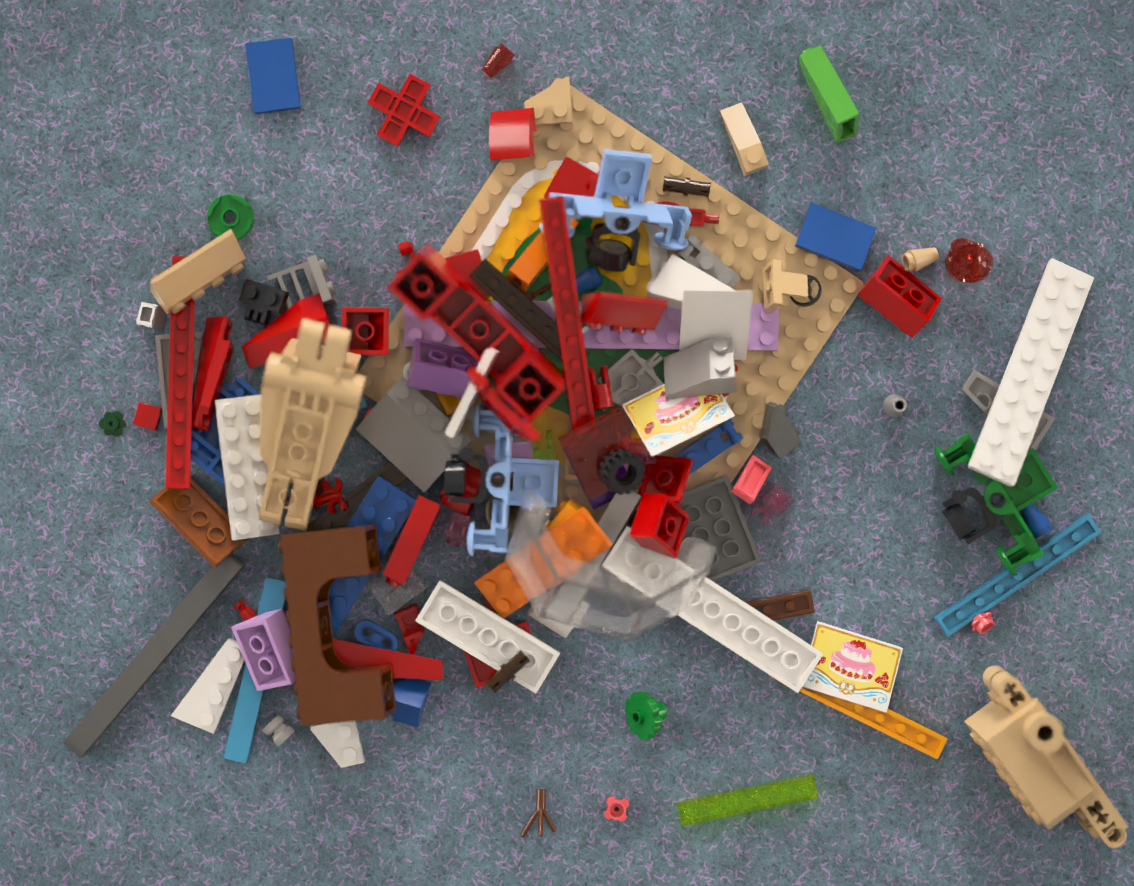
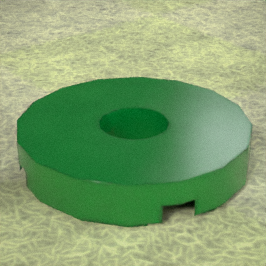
[207,194,254,240]

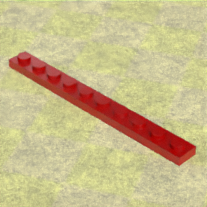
[539,195,597,435]
[165,256,195,490]

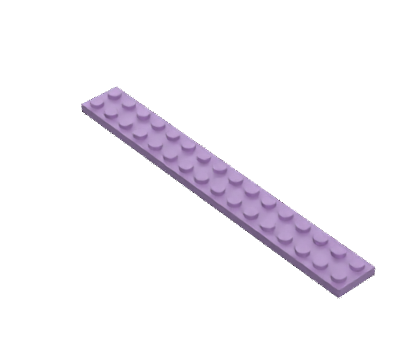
[404,300,779,351]

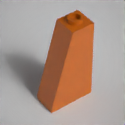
[506,218,579,294]

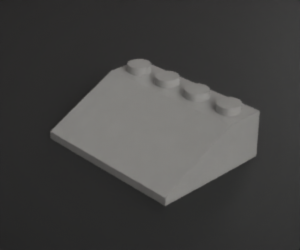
[356,376,472,493]

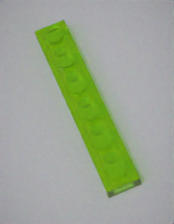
[677,774,818,826]

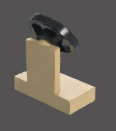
[763,259,822,313]

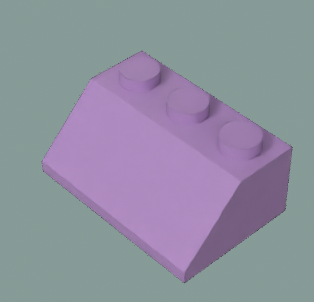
[231,609,296,691]

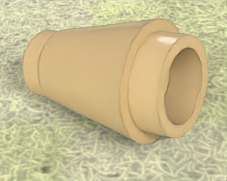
[902,247,939,272]

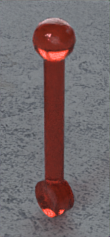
[527,282,551,301]

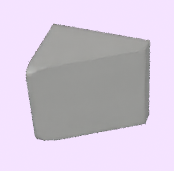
[136,301,168,330]

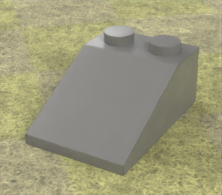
[663,337,737,399]

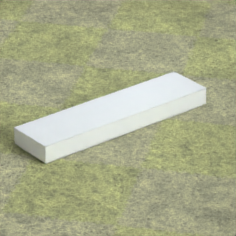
[445,348,499,438]

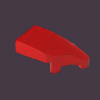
[395,603,424,655]

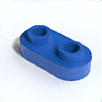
[354,620,399,651]

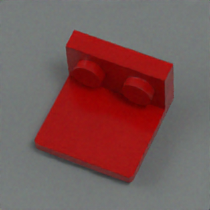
[544,157,600,220]

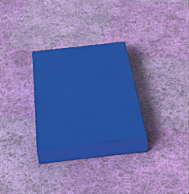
[245,38,301,114]
[795,202,876,272]

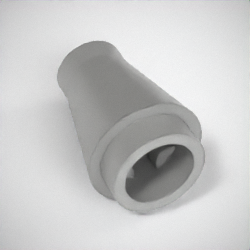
[883,394,907,417]

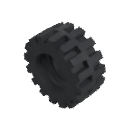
[599,448,645,495]

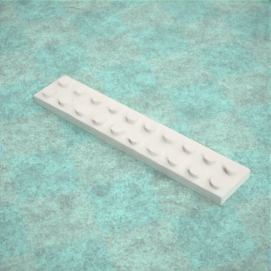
[968,258,1094,487]
[601,525,823,693]

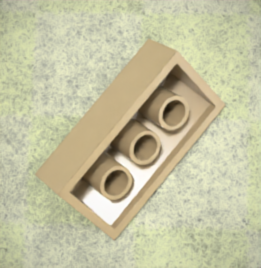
[150,229,246,314]

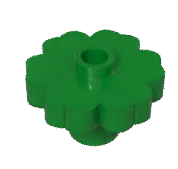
[625,691,667,740]

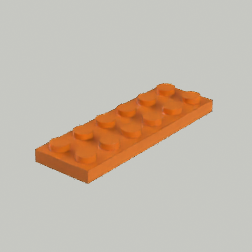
[474,506,612,618]

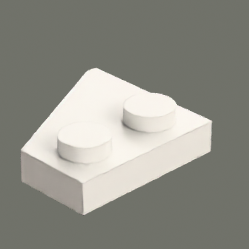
[310,721,365,768]

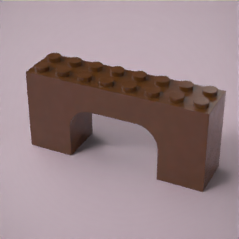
[279,524,396,726]

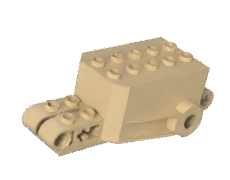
[259,319,366,532]
[964,666,1128,848]

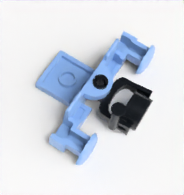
[540,150,692,272]
[444,403,559,557]

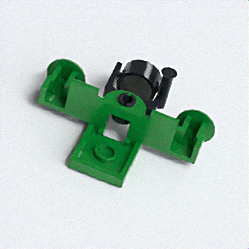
[934,433,1058,576]

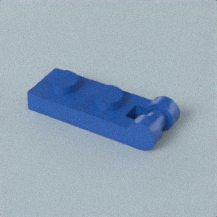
[676,418,743,475]

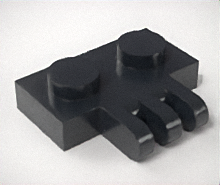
[239,279,289,326]

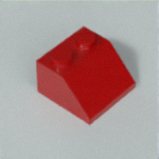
[341,307,389,356]
[629,494,690,559]

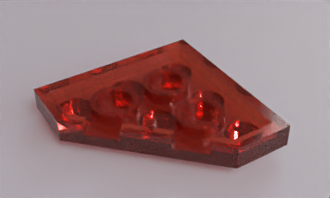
[558,406,633,501]

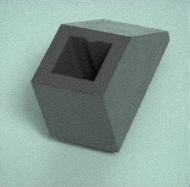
[760,401,802,458]

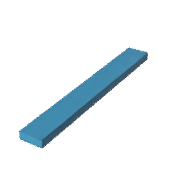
[933,514,1101,637]
[224,577,286,764]

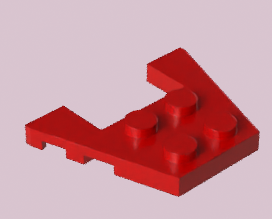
[467,366,541,442]

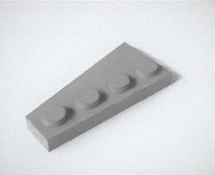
[155,331,203,429]
[962,369,1055,450]

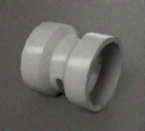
[262,714,295,747]

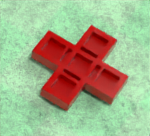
[367,73,441,147]

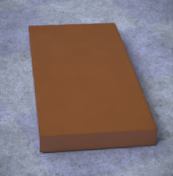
[149,477,249,569]

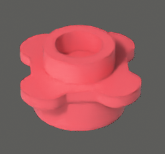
[971,612,995,634]
[604,796,629,822]

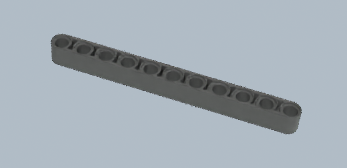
[64,553,246,758]

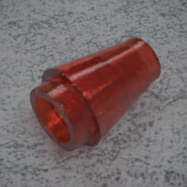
[482,43,515,78]

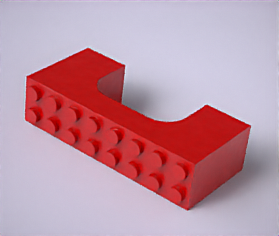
[387,243,565,423]

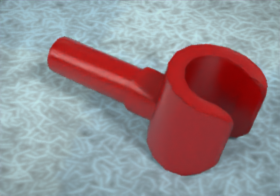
[398,241,415,260]

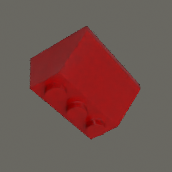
[857,255,942,338]
[581,292,667,334]

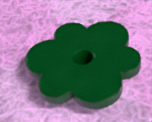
[99,411,126,437]

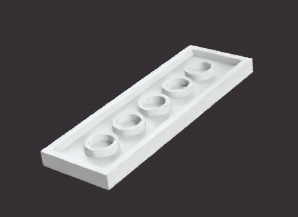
[214,395,279,541]
[415,580,560,693]

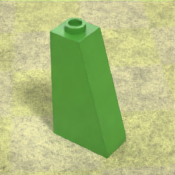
[799,45,859,144]

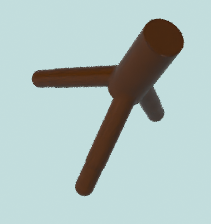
[520,789,556,838]

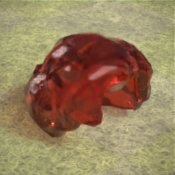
[945,238,994,283]

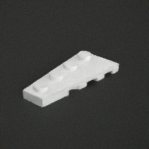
[171,638,245,734]

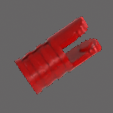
[588,365,614,410]

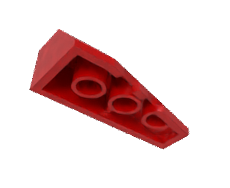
[241,293,333,369]

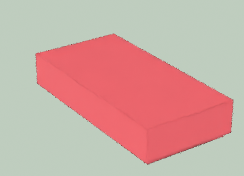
[731,455,772,505]

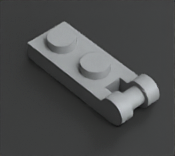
[676,235,740,288]

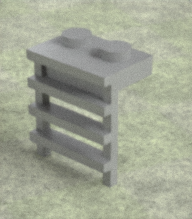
[267,255,337,309]

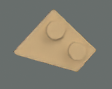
[524,77,573,126]

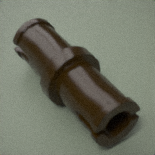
[662,176,711,198]
[486,650,531,693]

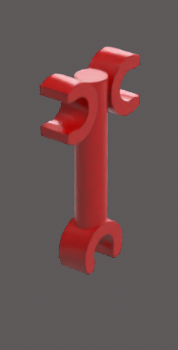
[289,478,347,514]

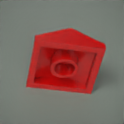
[638,455,693,504]

